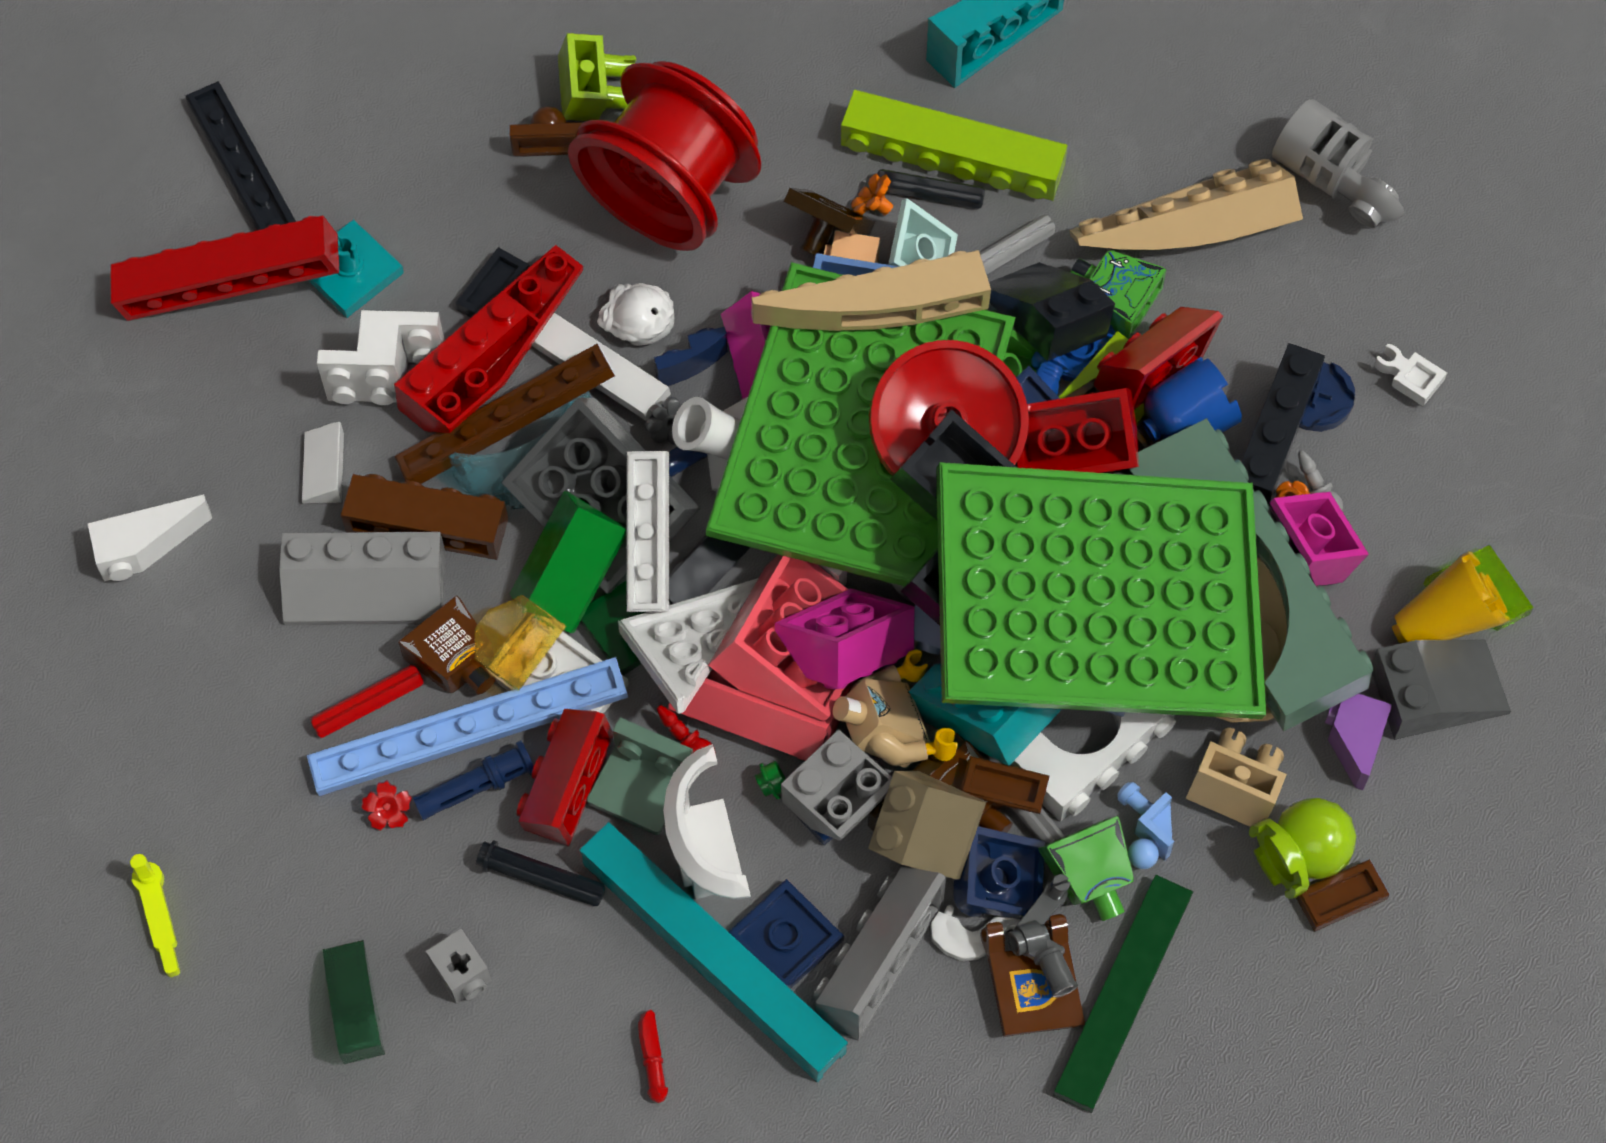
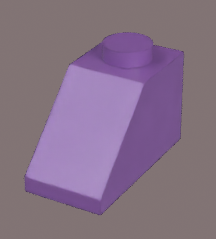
[1325,694,1392,790]

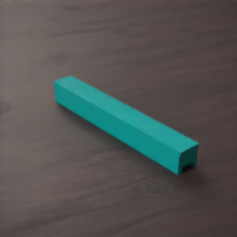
[579,822,848,1083]

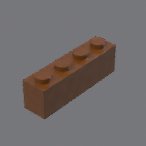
[341,474,508,560]

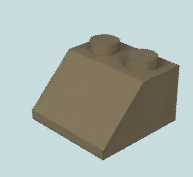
[868,771,986,879]

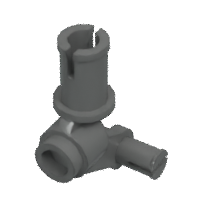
[1008,874,1078,998]

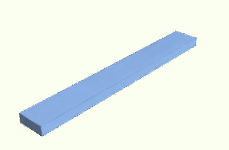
[307,657,629,796]

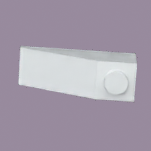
[88,494,212,581]

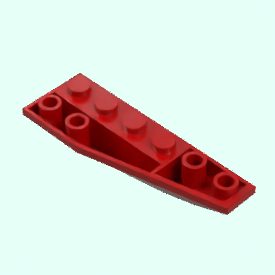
[394,245,583,433]

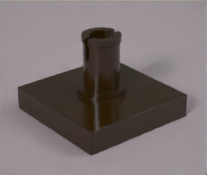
[783,188,876,256]

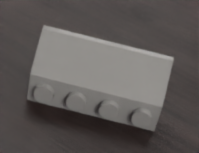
[279,532,446,625]
[813,867,946,1041]

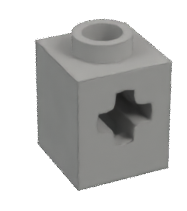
[426,929,492,1004]

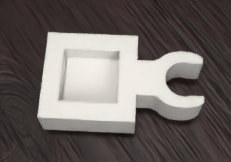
[1374,344,1447,406]

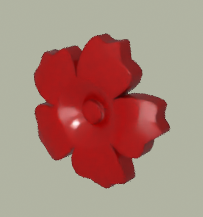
[362,780,412,831]

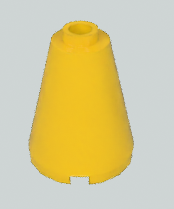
[1392,551,1510,644]

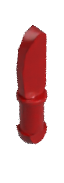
[638,1009,668,1103]

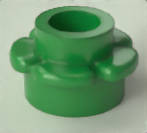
[755,761,786,799]

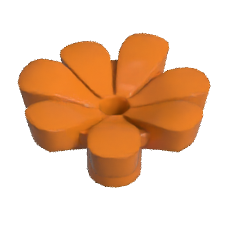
[851,174,893,216]

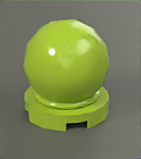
[1249,798,1356,899]

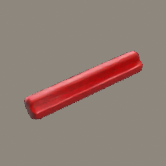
[310,665,423,738]

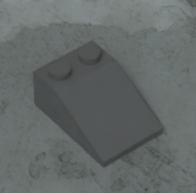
[1372,639,1511,740]

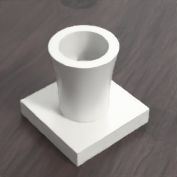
[672,397,748,491]

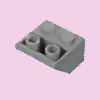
[781,729,892,841]

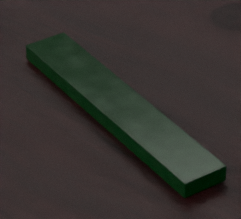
[1053,875,1194,1113]

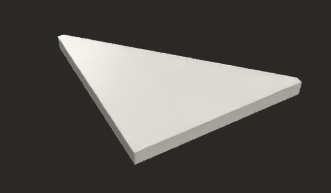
[618,578,758,714]

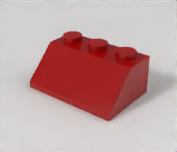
[1093,307,1223,410]
[1017,388,1139,473]
[516,709,613,846]

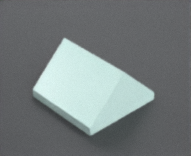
[888,198,958,267]

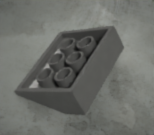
[502,398,701,594]

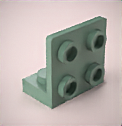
[587,717,694,835]

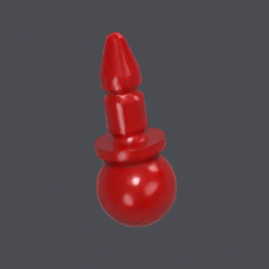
[657,705,716,755]

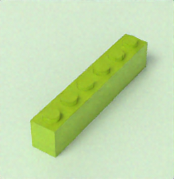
[841,89,1068,201]

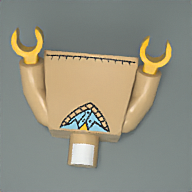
[833,650,958,768]

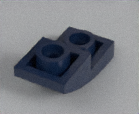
[654,326,728,386]

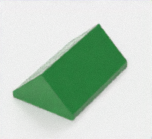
[509,491,627,633]

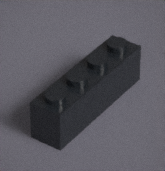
[1242,343,1325,507]

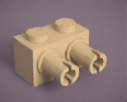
[1186,728,1287,827]

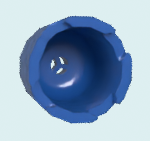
[1142,357,1242,442]

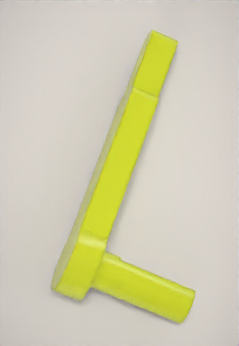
[130,854,180,977]

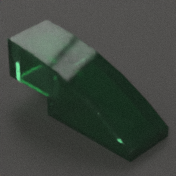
[323,940,385,1064]

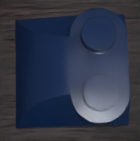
[953,826,1045,919]

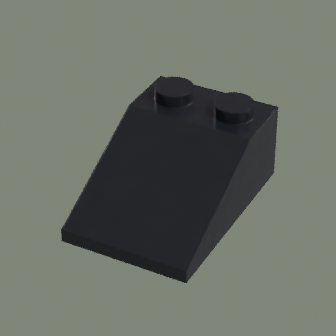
[989,262,1115,362]

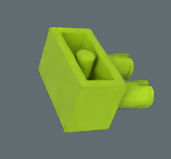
[558,33,636,121]

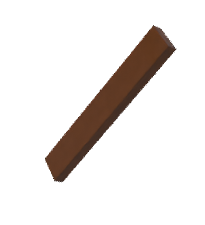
[395,344,615,484]

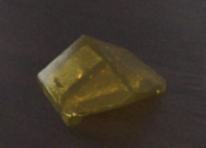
[474,595,566,691]

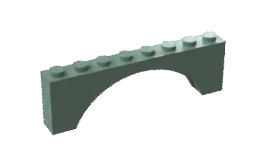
[1125,418,1373,732]

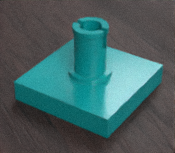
[308,219,404,318]

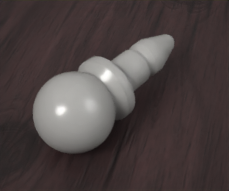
[1298,451,1343,510]

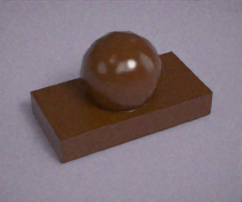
[509,106,582,156]

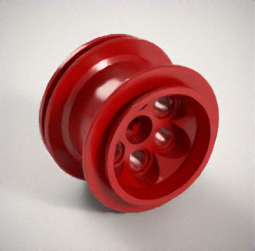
[568,61,761,251]

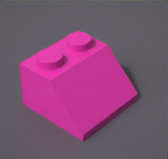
[1270,492,1369,586]

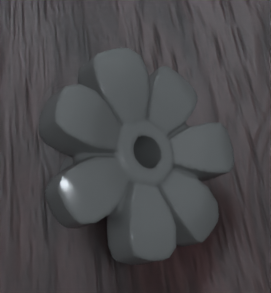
[645,397,682,445]

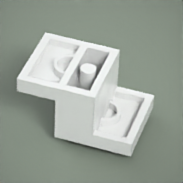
[317,310,445,405]

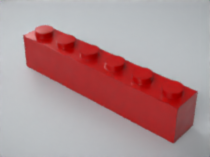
[111,215,339,321]

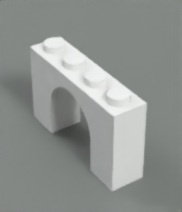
[1010,712,1176,822]

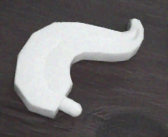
[930,905,1021,961]

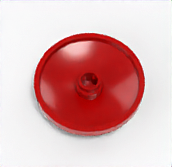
[869,340,1029,476]

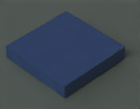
[728,879,844,989]

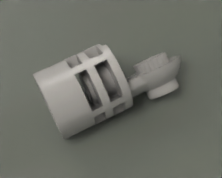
[1272,99,1404,228]

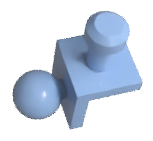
[1117,782,1174,869]

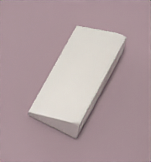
[302,422,344,504]

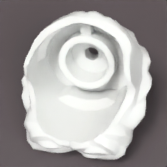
[597,283,675,346]

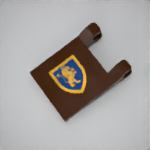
[980,914,1085,1037]

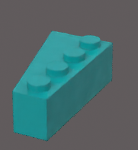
[926,0,1064,88]

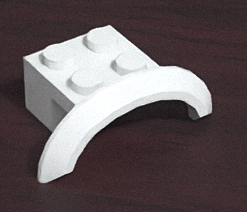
[663,744,751,899]

